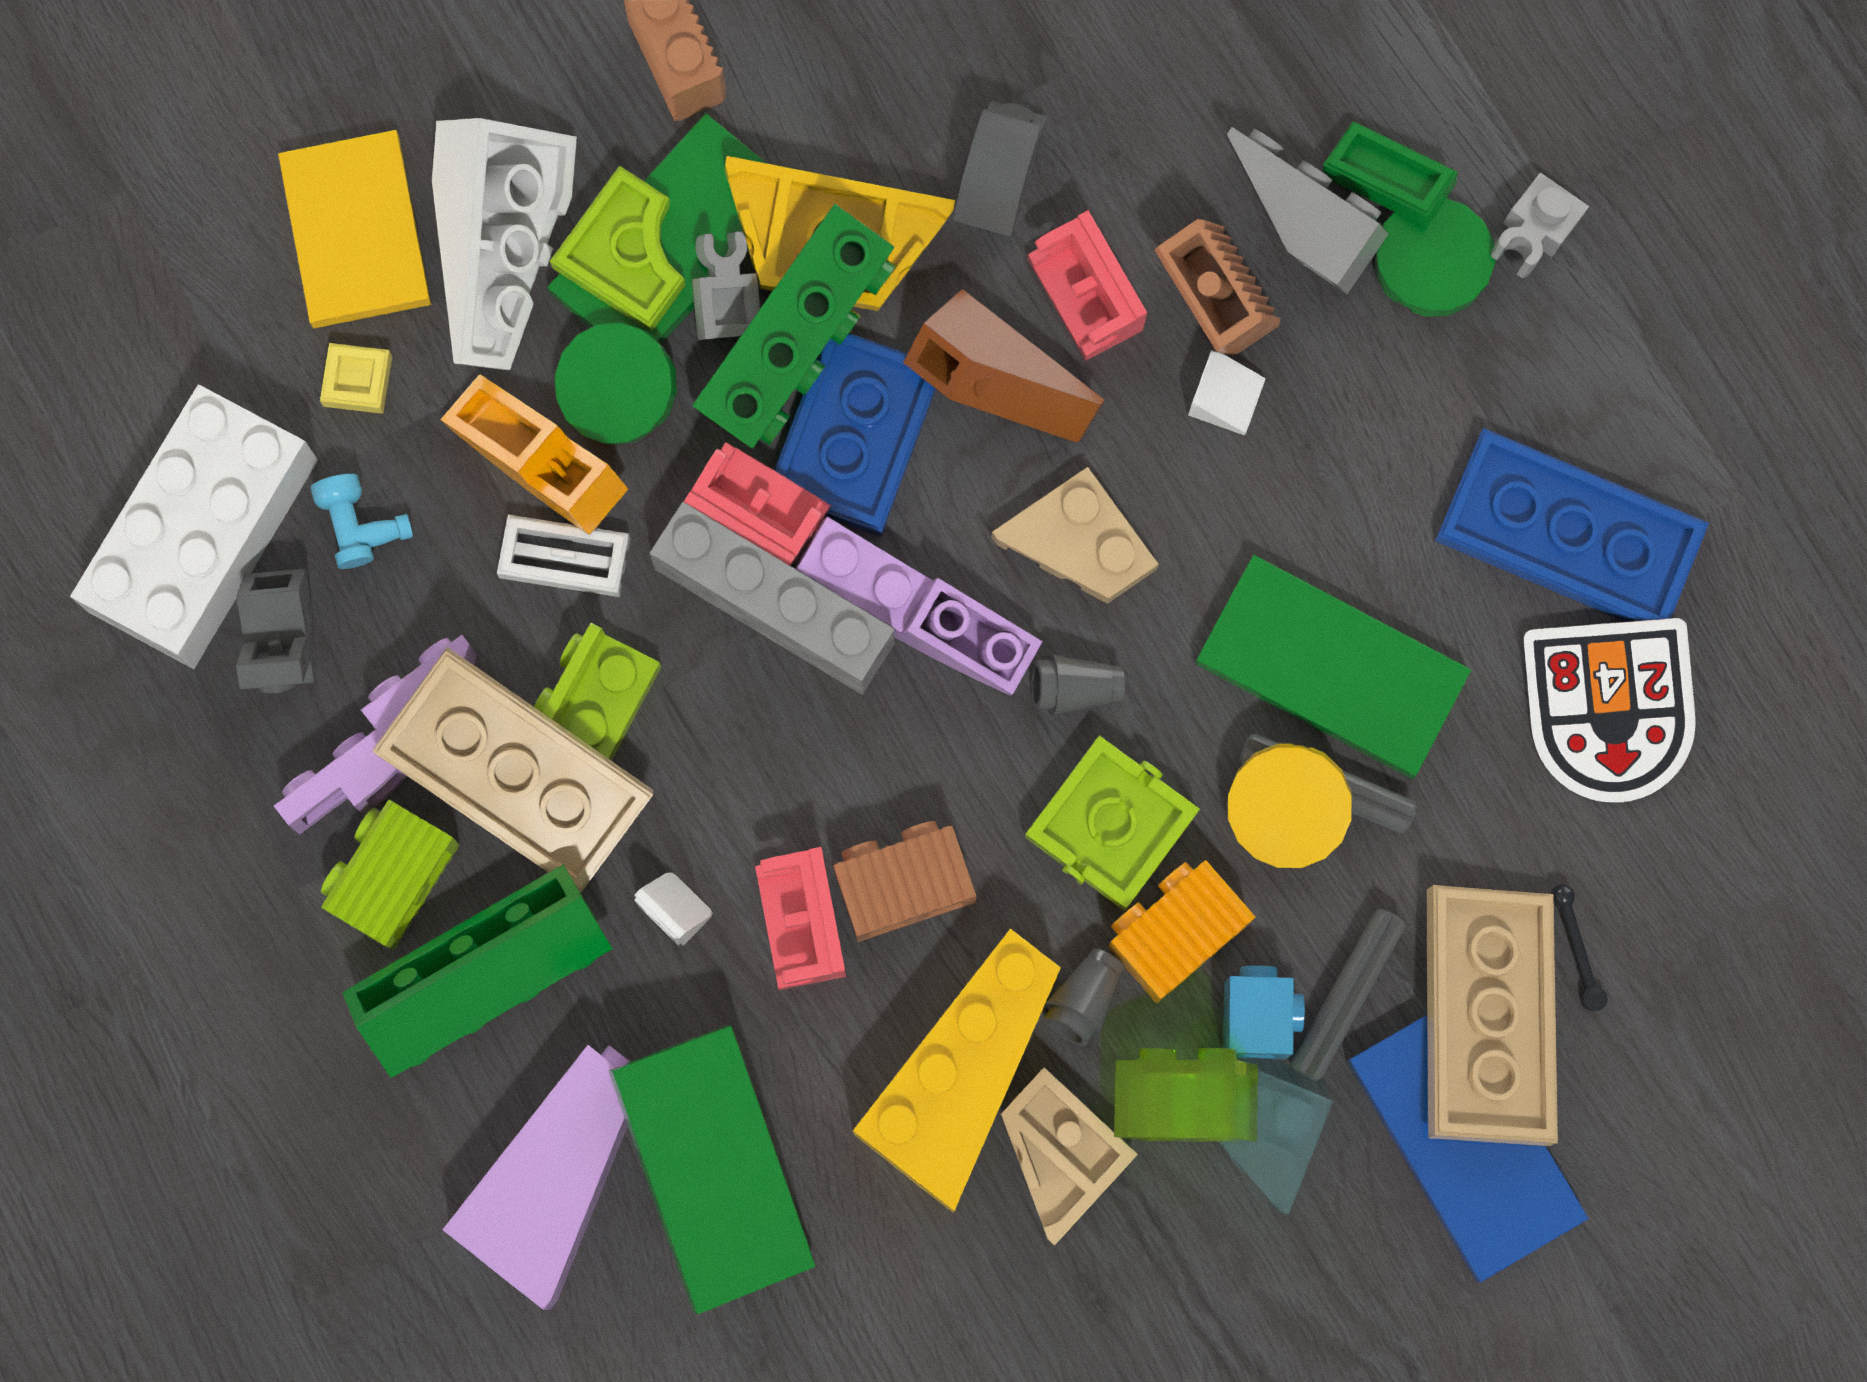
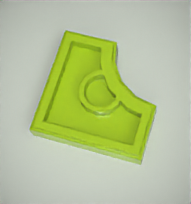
[550,166,686,333]

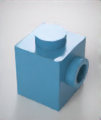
[1223,966,1305,1059]

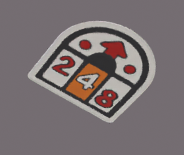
[1524,618,1695,802]

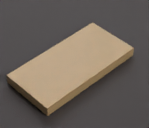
[372,647,653,892]
[1427,885,1558,1146]

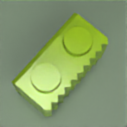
[321,799,459,951]

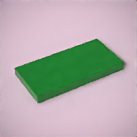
[547,114,768,344]
[1195,554,1471,780]
[608,1025,816,1315]

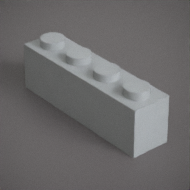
[650,502,895,695]

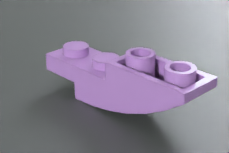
[795,517,1043,695]
[274,635,477,834]

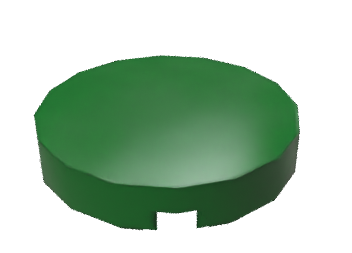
[1374,198,1495,317]
[555,322,677,445]

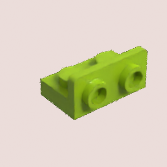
[534,623,662,761]

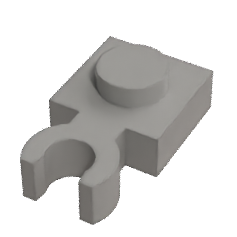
[1491,172,1589,278]
[692,231,760,340]

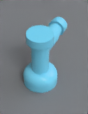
[310,474,413,569]

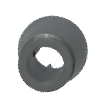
[1031,654,1125,715]
[1043,948,1124,1046]

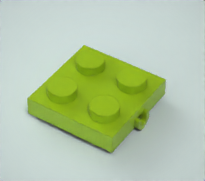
[1025,735,1200,911]

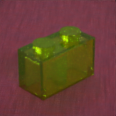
[1114,1048,1258,1142]

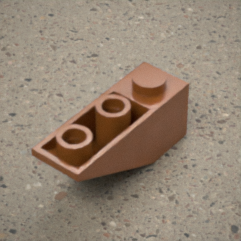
[903,289,1105,443]

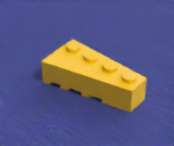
[853,929,1061,1213]

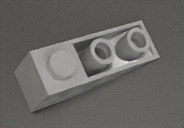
[1227,127,1389,294]

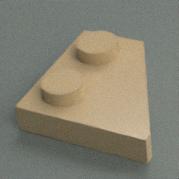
[991,467,1159,604]
[1001,1068,1138,1245]

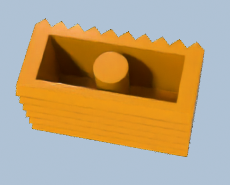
[1108,860,1256,1003]

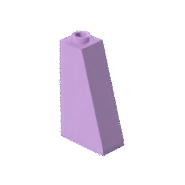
[443,1045,630,1310]

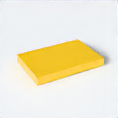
[278,130,432,329]

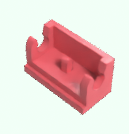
[1027,210,1147,361]
[684,442,832,566]
[755,847,846,990]

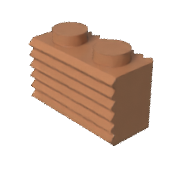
[623,0,727,121]
[1154,219,1281,355]
[833,821,977,942]

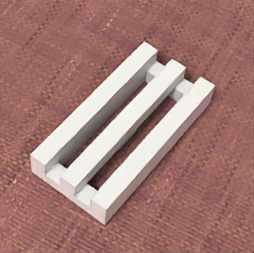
[497,515,630,597]

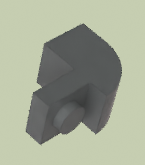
[953,101,1048,237]
[236,568,316,693]

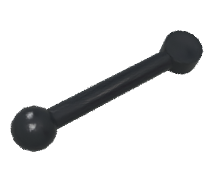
[1551,884,1608,1011]

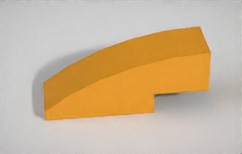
[440,374,628,535]

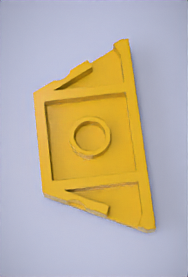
[725,156,956,311]

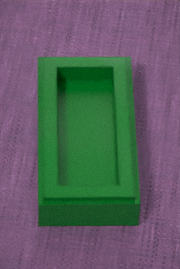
[1322,121,1458,228]

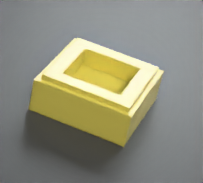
[320,343,392,414]

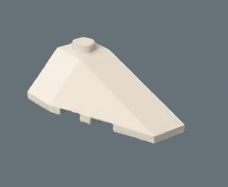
[432,118,577,370]

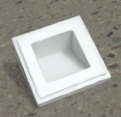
[1188,350,1266,435]
[634,872,713,946]

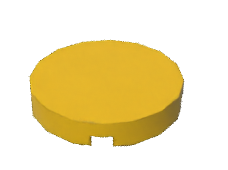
[1228,744,1352,868]

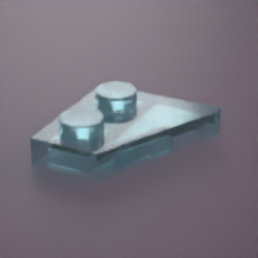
[1190,1052,1333,1215]

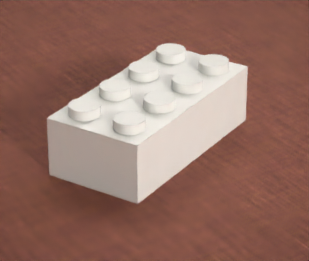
[70,384,318,669]

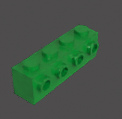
[692,203,896,449]
[342,864,613,1078]

